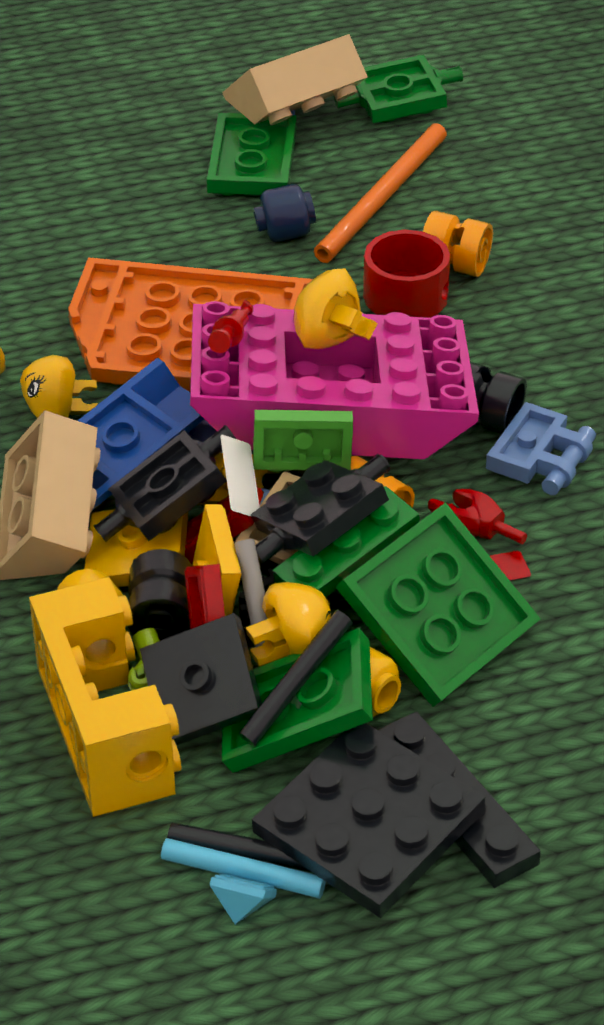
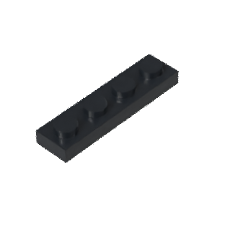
[378,711,541,888]

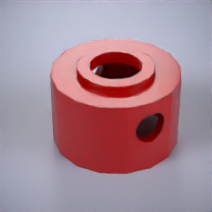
[363,229,450,318]

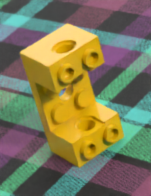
[29,577,182,817]

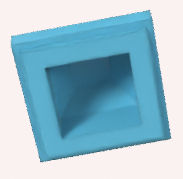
[210,874,277,924]

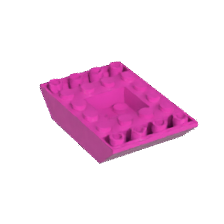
[190,301,479,459]

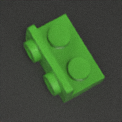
[253,410,353,472]

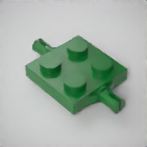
[334,54,463,123]

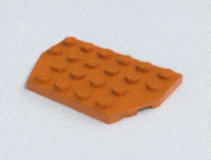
[68,257,313,391]

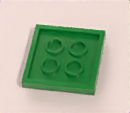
[336,502,541,707]

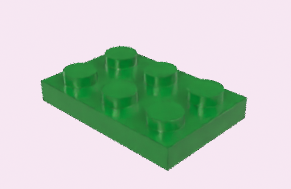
[207,113,297,196]
[222,628,373,773]

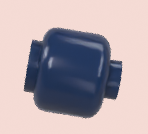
[253,184,316,242]

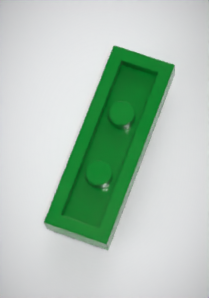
[272,486,420,597]

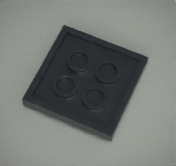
[251,723,485,918]

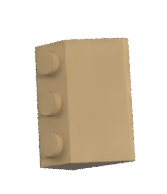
[222,34,368,125]
[0,410,100,580]

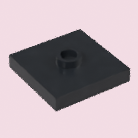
[140,613,262,745]

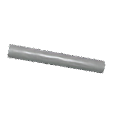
[234,539,267,667]

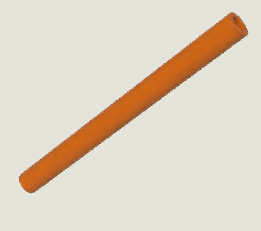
[314,123,447,263]

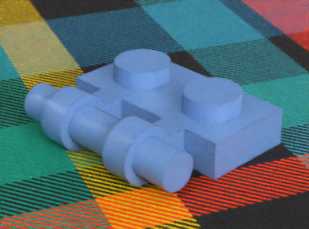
[486,402,596,495]

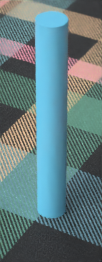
[161,838,326,899]

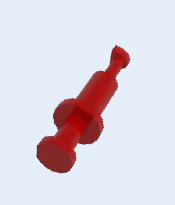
[208,300,254,353]

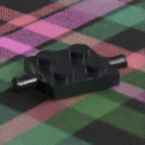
[94,425,236,542]
[251,454,390,566]

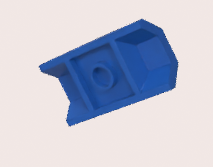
[78,358,205,509]

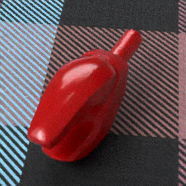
[428,489,527,544]

